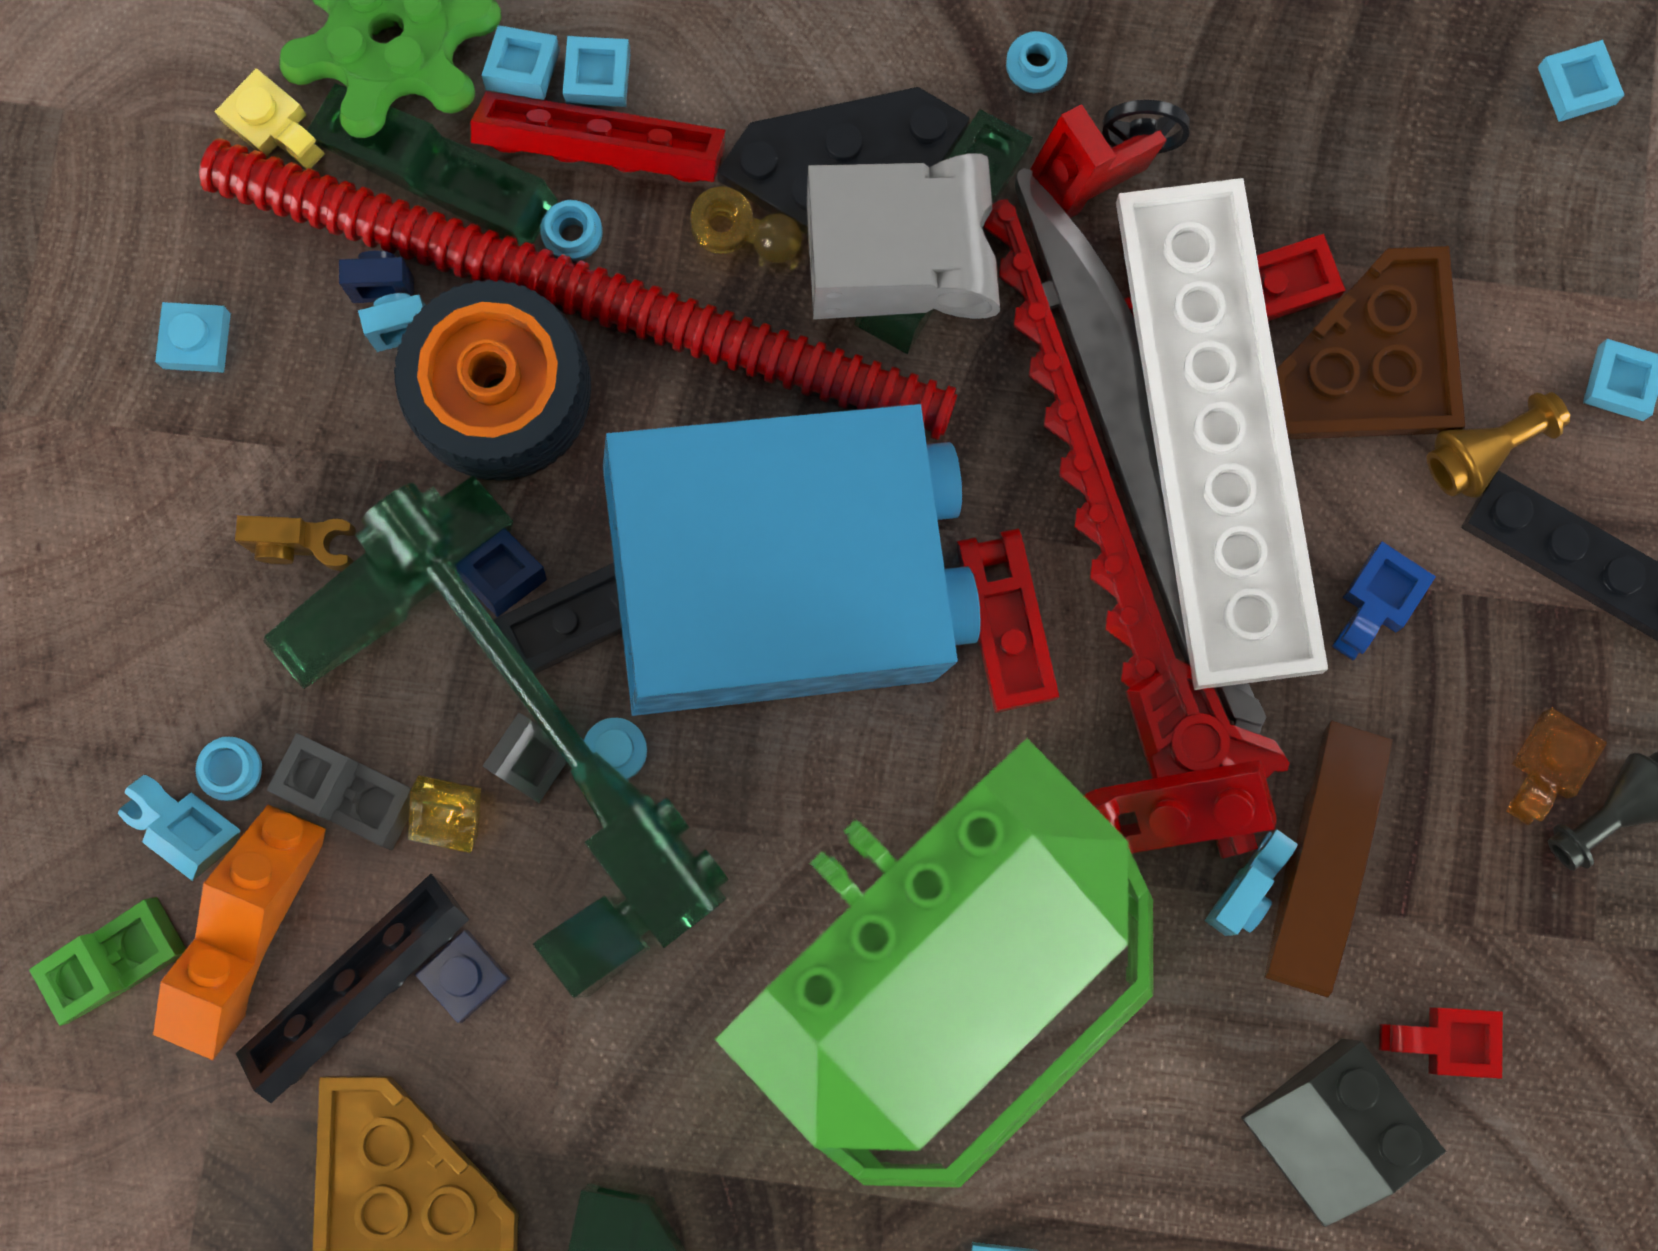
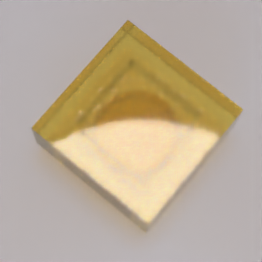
[408,775,481,853]

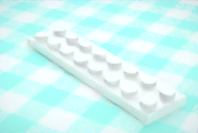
[1116,178,1328,690]

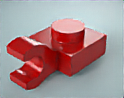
[1379,1007,1503,1079]

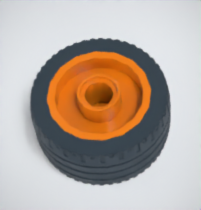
[394,280,591,481]

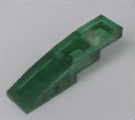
[263,475,514,689]

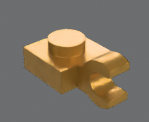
[235,515,356,571]

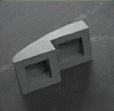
[267,733,422,851]

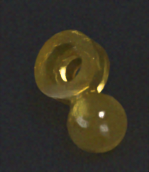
[690,187,802,263]

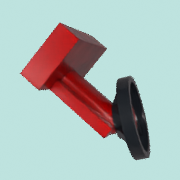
[1030,100,1190,218]

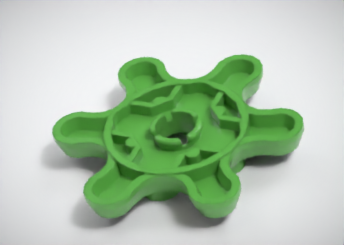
[279,0,502,138]

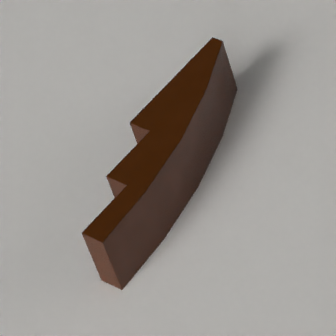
[1264,721,1393,998]

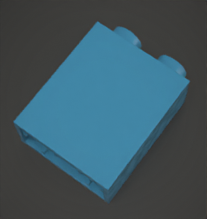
[603,404,980,716]

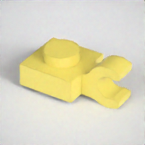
[214,68,325,169]

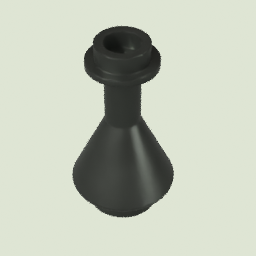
[1548,752,1658,871]

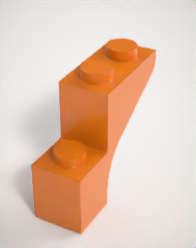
[153,804,326,1060]

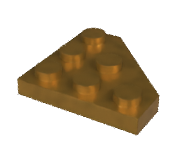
[313,1076,518,1251]

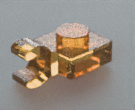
[1506,708,1607,825]

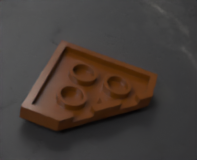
[1276,246,1466,440]

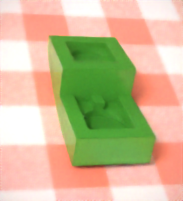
[29,897,186,1026]

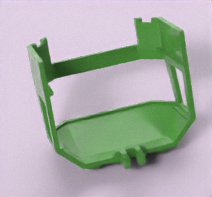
[715,738,1153,1187]

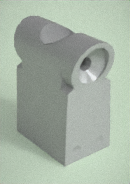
[807,154,1000,319]

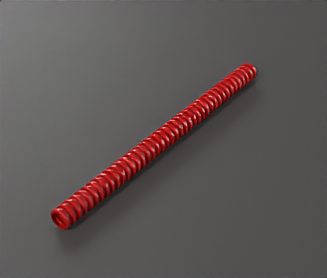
[199,138,958,440]

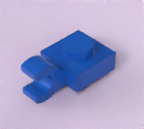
[1332,541,1436,660]

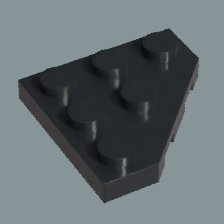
[717,87,970,235]

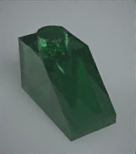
[533,895,650,999]

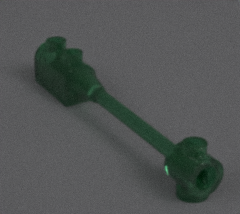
[355,483,729,948]

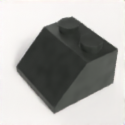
[1241,1038,1446,1227]

